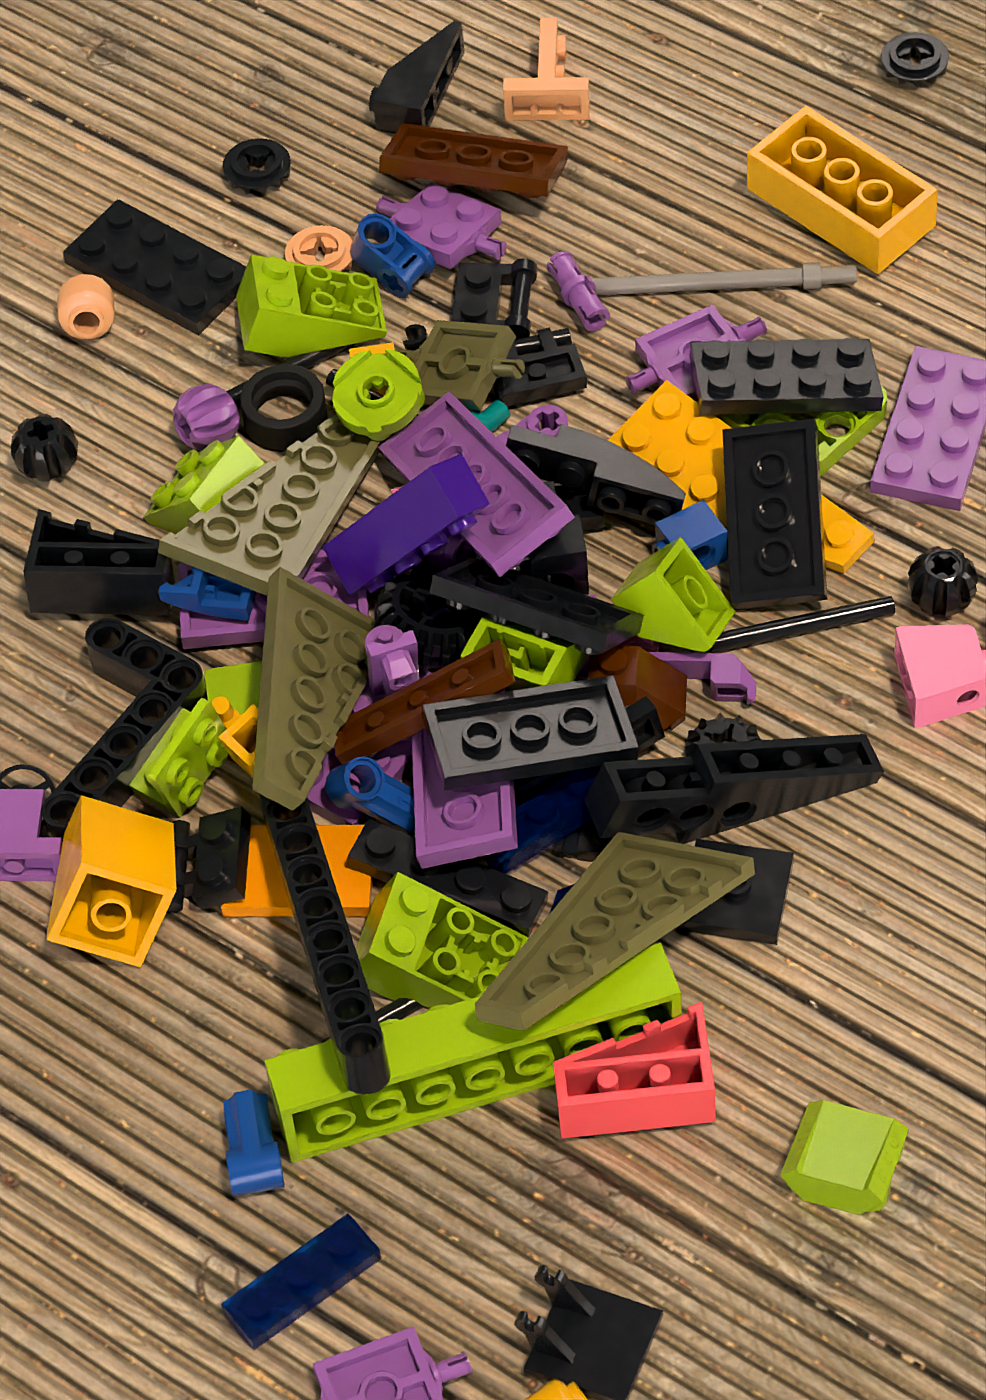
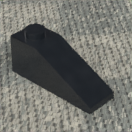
[369,21,465,134]

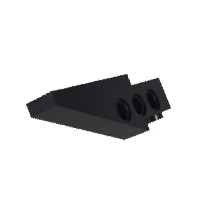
[584,734,884,844]

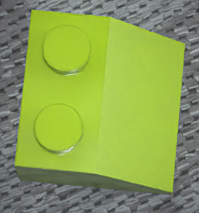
[611,537,736,653]

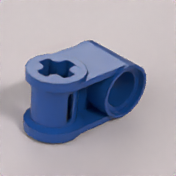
[350,213,436,298]

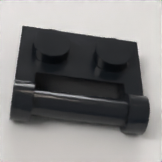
[451,258,538,340]

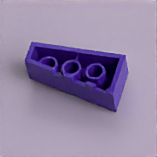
[322,454,490,596]

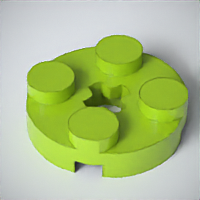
[332,349,425,441]

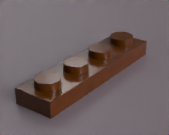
[334,639,515,764]

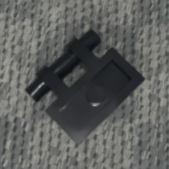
[493,327,587,406]
[167,806,252,913]

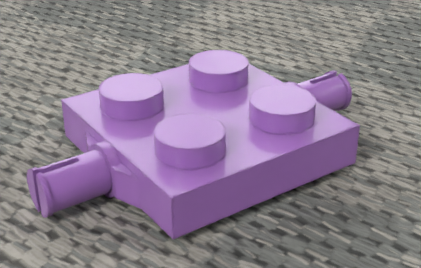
[376,183,507,269]
[625,304,767,402]
[312,1326,472,1400]

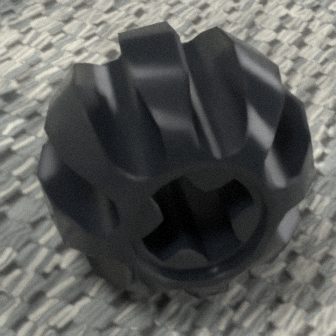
[11,414,78,482]
[907,546,978,617]

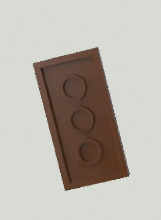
[379,123,568,198]

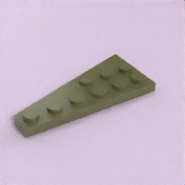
[158,413,387,596]
[252,567,374,811]
[475,832,755,1030]

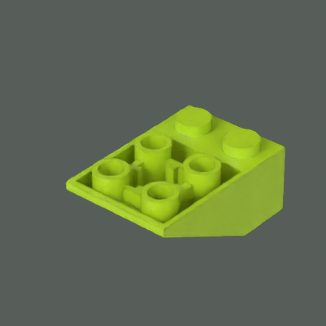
[236,254,387,358]
[356,872,529,1008]

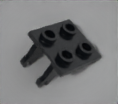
[514,1265,663,1400]

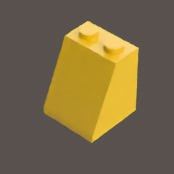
[46,795,176,967]

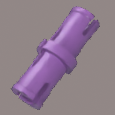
[547,251,610,331]

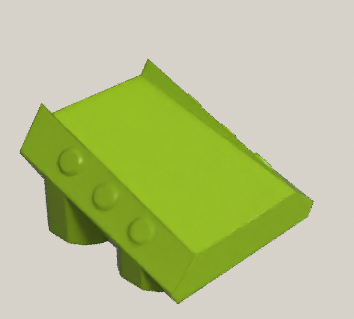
[780,1100,909,1215]

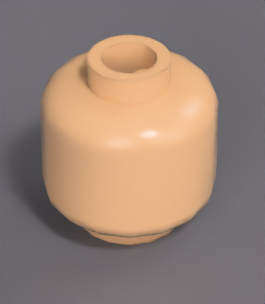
[57,274,115,340]

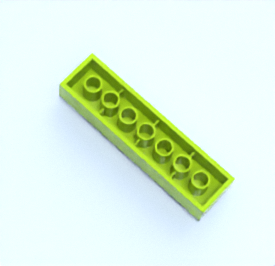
[264,942,682,1163]

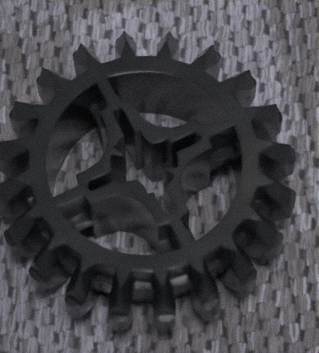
[374,565,488,673]

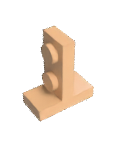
[503,18,590,121]

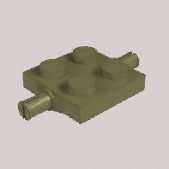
[395,320,525,410]

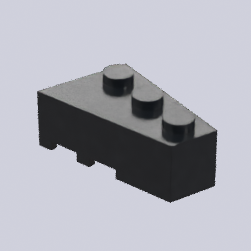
[23,509,175,615]

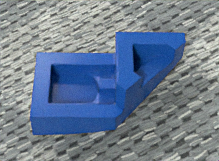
[158,566,256,620]

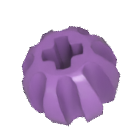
[173,384,239,451]

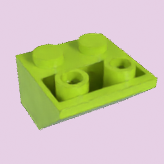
[143,436,265,534]
[460,615,589,692]

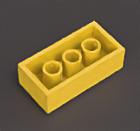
[747,105,938,274]

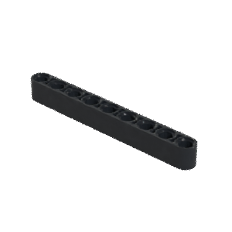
[258,793,391,1095]

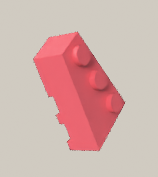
[553,1002,716,1139]

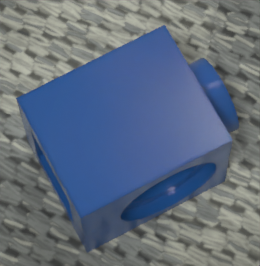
[652,500,728,570]

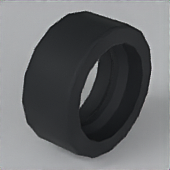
[240,364,328,451]

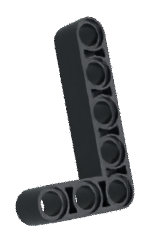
[42,618,208,842]

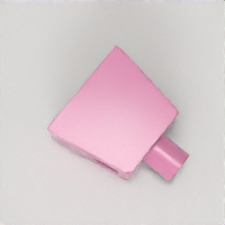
[894,624,986,728]

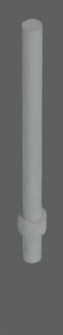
[591,262,857,295]

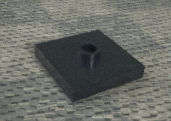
[678,839,794,945]

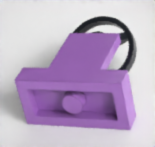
[0,764,62,881]

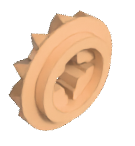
[285,226,352,271]

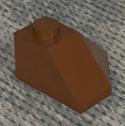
[588,646,687,756]

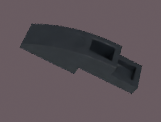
[506,424,686,525]

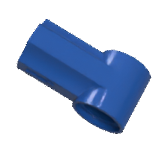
[325,756,415,835]
[223,1090,285,1196]

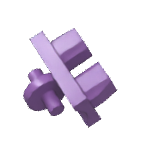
[365,625,419,697]

